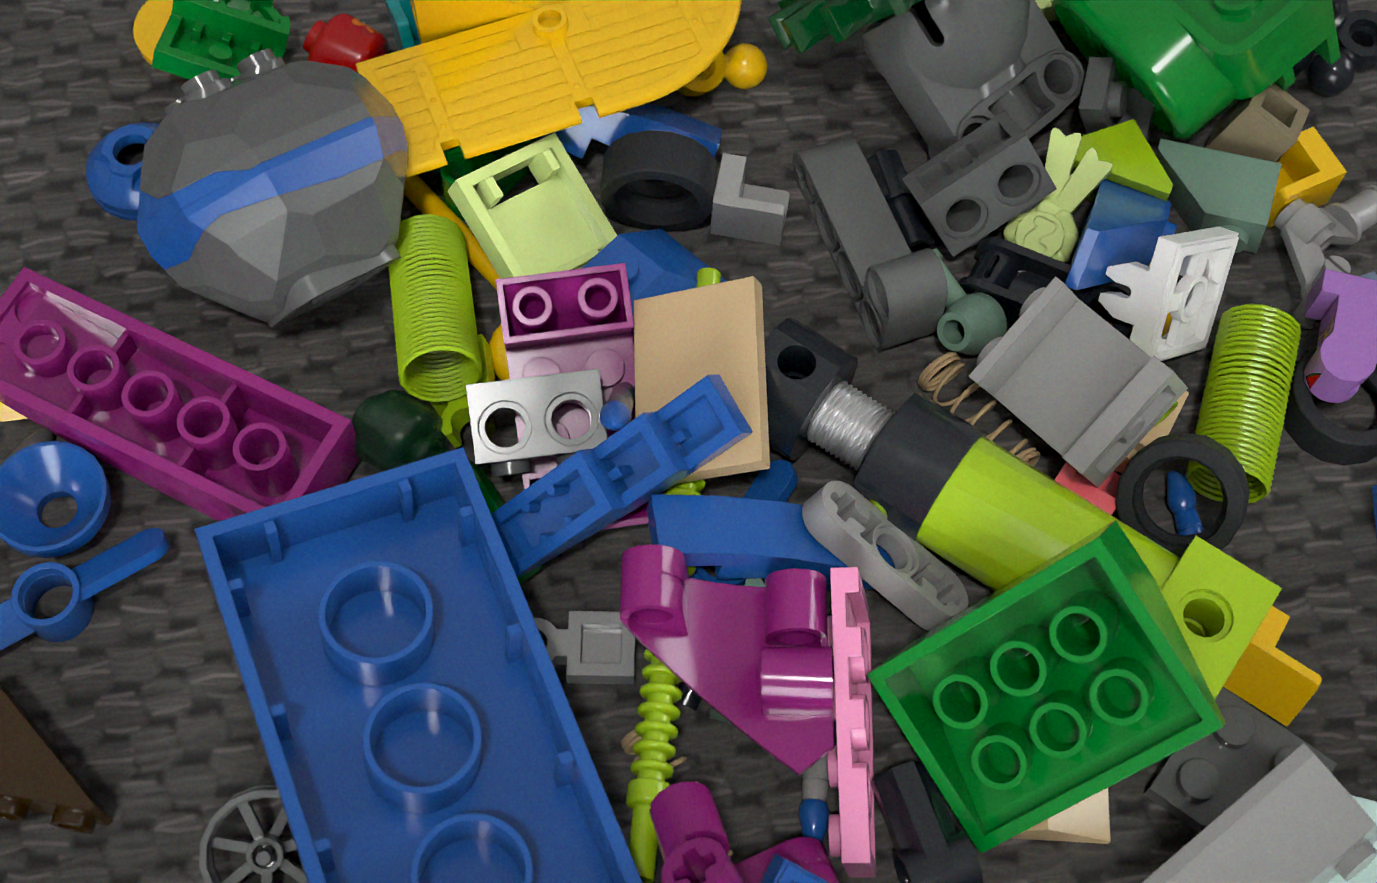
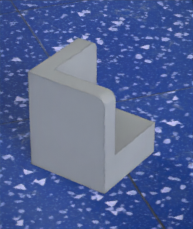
[710,153,790,246]

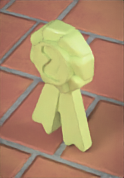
[1003,128,1113,263]

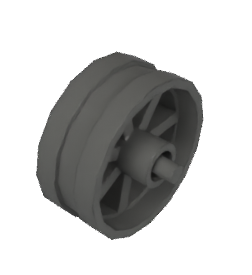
[199,784,307,883]

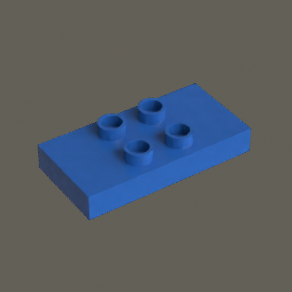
[195,447,642,883]

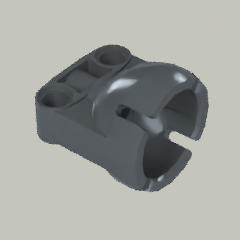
[861,0,1085,159]

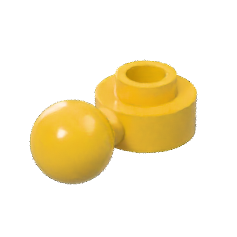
[676,43,767,97]

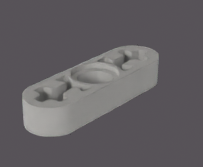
[802,480,968,631]

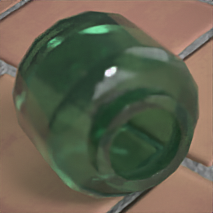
[351,389,446,473]

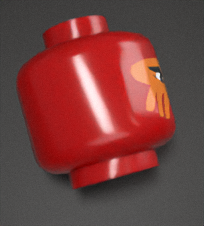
[303,13,389,73]

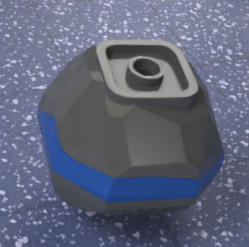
[137,49,408,329]

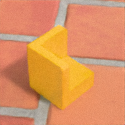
[1267,127,1347,228]
[1223,606,1322,727]

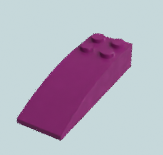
[0,267,363,521]

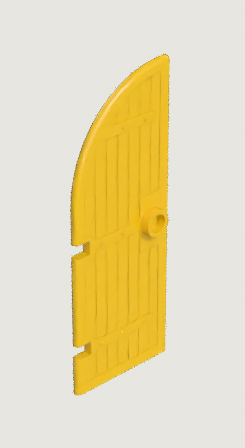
[356,0,742,178]

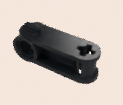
[958,237,1134,340]

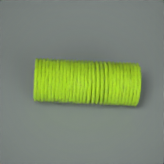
[389,214,482,402]
[1185,304,1302,503]

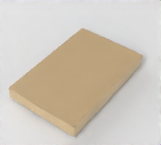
[634,276,770,484]

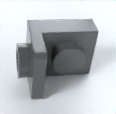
[1079,57,1155,142]

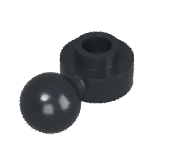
[1307,10,1377,96]

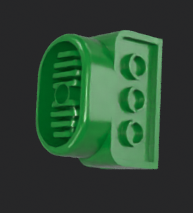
[1051,0,1341,140]

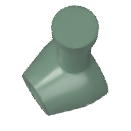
[933,249,1007,355]

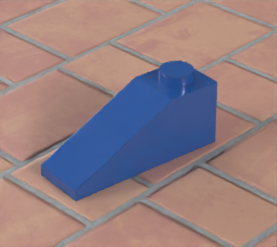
[1065,179,1177,290]

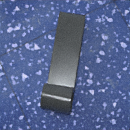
[792,136,948,351]

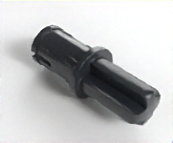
[867,147,936,253]

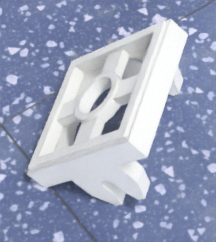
[1098,226,1239,361]

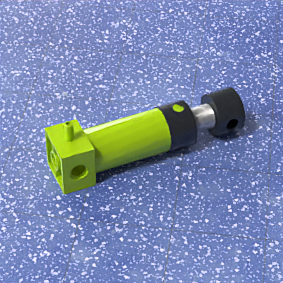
[764,318,1282,699]

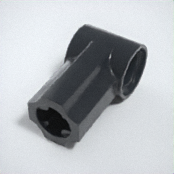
[871,760,983,883]

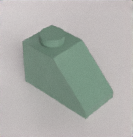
[1156,139,1281,254]

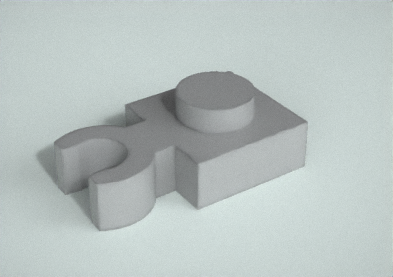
[534,611,636,684]

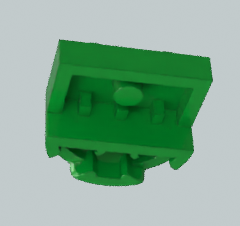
[152,0,290,80]

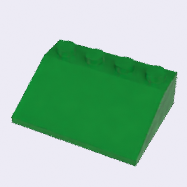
[866,520,1226,854]

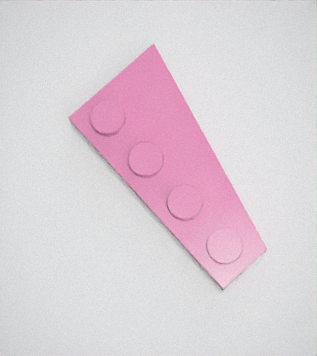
[827,567,877,878]

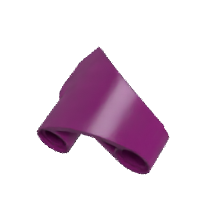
[649,782,839,883]

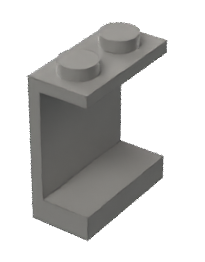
[969,276,1188,487]

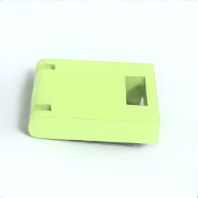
[448,133,617,279]

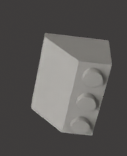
[1142,743,1377,883]

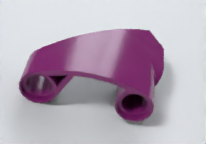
[620,544,834,776]

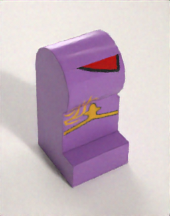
[1304,269,1377,403]

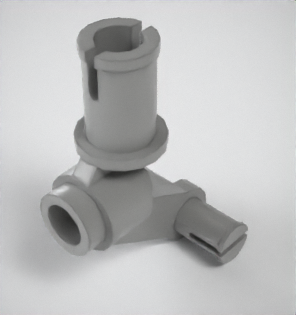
[1274,185,1377,329]

